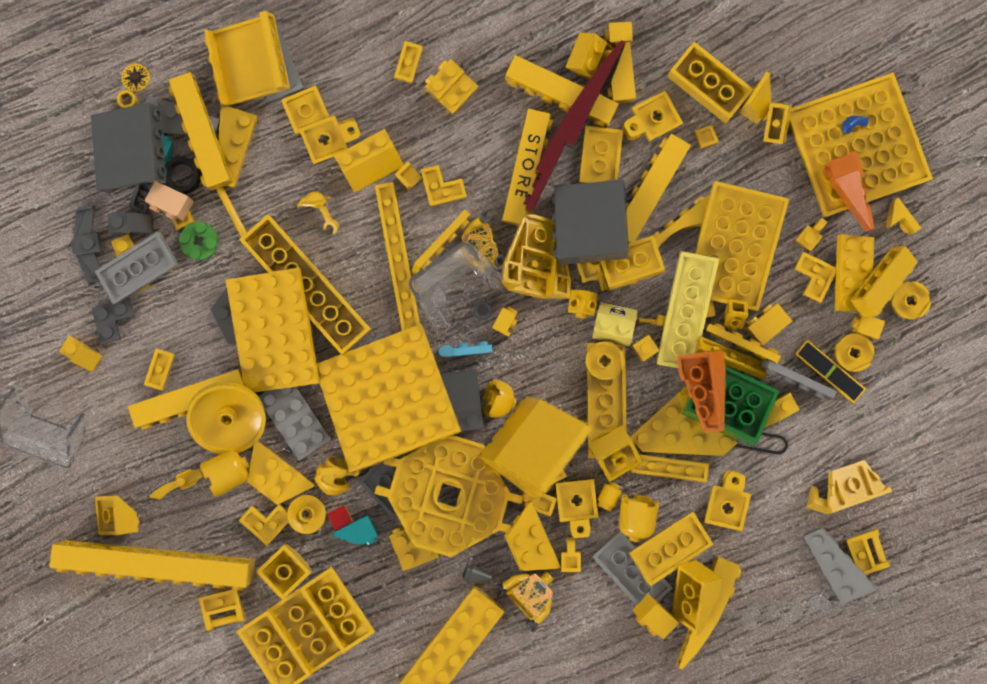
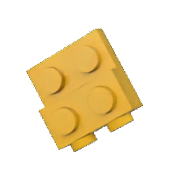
[425,59,479,115]
[389,526,439,571]

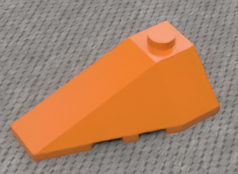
[823,151,875,232]
[677,349,726,432]

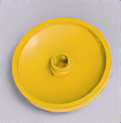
[186,382,266,454]

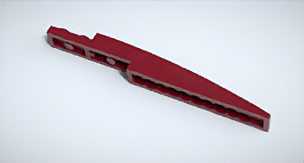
[523,40,625,214]

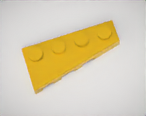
[218,105,258,188]
[411,210,471,278]
[706,323,781,364]

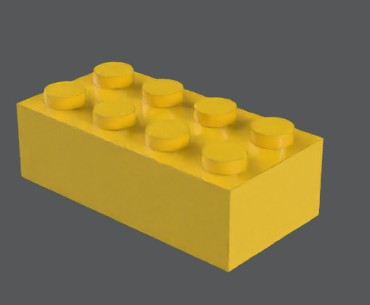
[667,42,754,124]

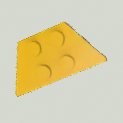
[247,441,316,505]
[827,460,892,514]
[504,501,561,571]

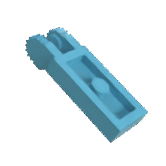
[439,341,493,358]

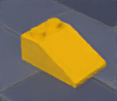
[672,560,722,635]

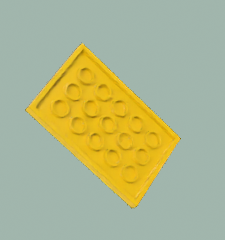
[694,180,789,311]
[225,268,320,392]

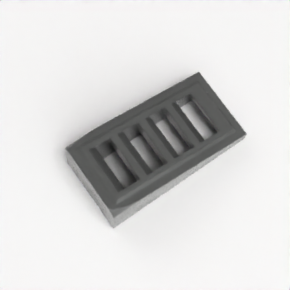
[129,182,161,214]

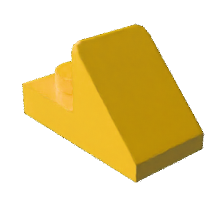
[886,197,921,235]
[59,336,103,372]

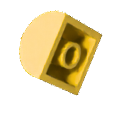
[256,544,312,600]

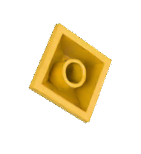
[739,71,771,124]
[95,496,139,535]

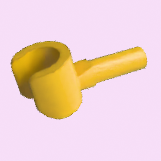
[639,314,665,327]

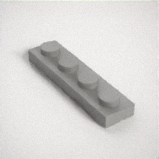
[760,360,837,400]

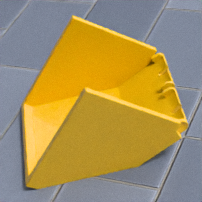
[481,396,593,499]

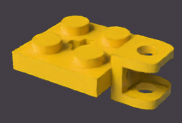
[621,90,683,142]
[299,114,361,165]
[704,470,751,531]
[555,479,598,538]

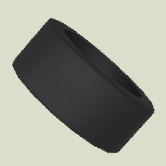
[165,156,201,194]

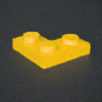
[420,165,467,207]
[793,252,836,303]
[239,504,288,546]

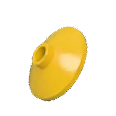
[287,495,326,534]

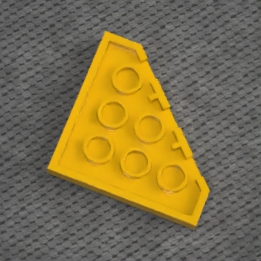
[630,386,737,456]

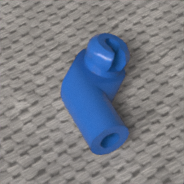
[841,115,869,134]

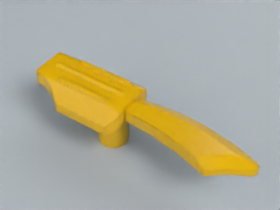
[149,469,204,499]

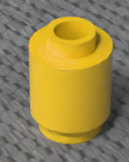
[597,482,622,511]

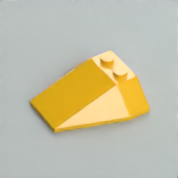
[502,212,571,299]

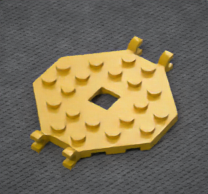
[374,435,523,557]

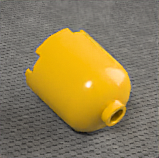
[200,451,250,498]
[619,494,660,542]

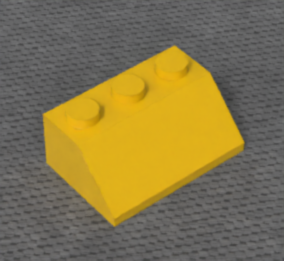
[334,129,404,193]

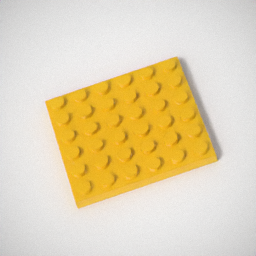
[789,72,933,218]
[317,324,461,474]

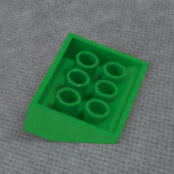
[681,366,779,447]

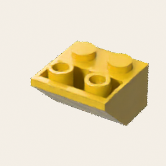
[566,32,614,86]

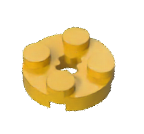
[890,282,931,320]
[834,333,875,372]
[585,341,624,380]

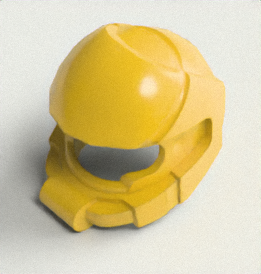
[315,456,362,496]

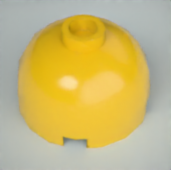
[482,379,516,418]

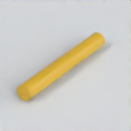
[216,187,247,237]

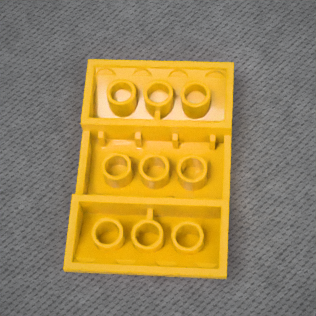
[236,567,376,684]

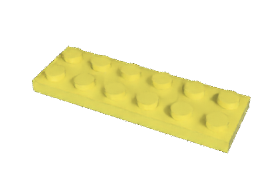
[656,251,719,368]

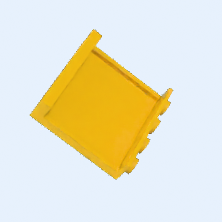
[204,11,290,107]

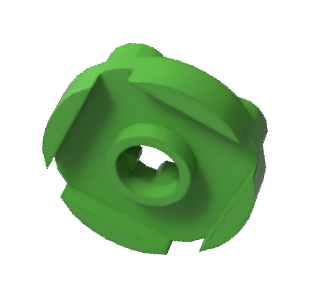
[179,222,219,260]

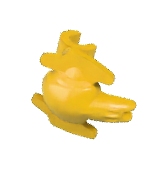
[297,191,339,234]

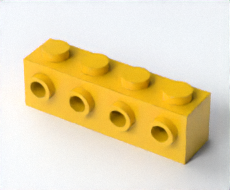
[850,246,918,317]

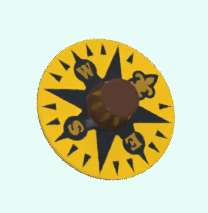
[121,63,150,92]

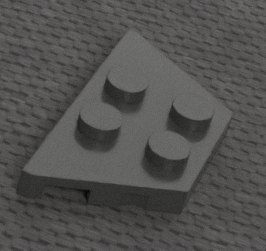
[211,276,238,344]

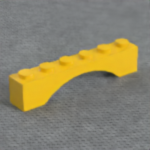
[631,195,709,286]

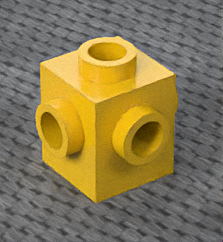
[568,290,598,319]

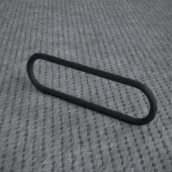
[734,432,788,454]

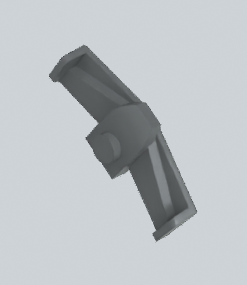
[71,205,102,284]

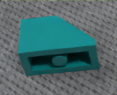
[333,514,379,546]

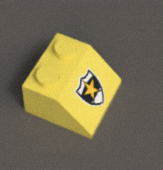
[592,302,638,347]

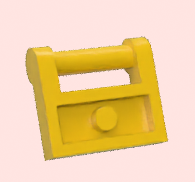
[845,528,890,575]
[199,589,246,631]

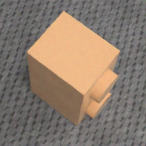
[144,181,194,222]

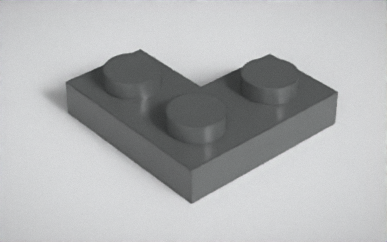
[91,298,135,345]

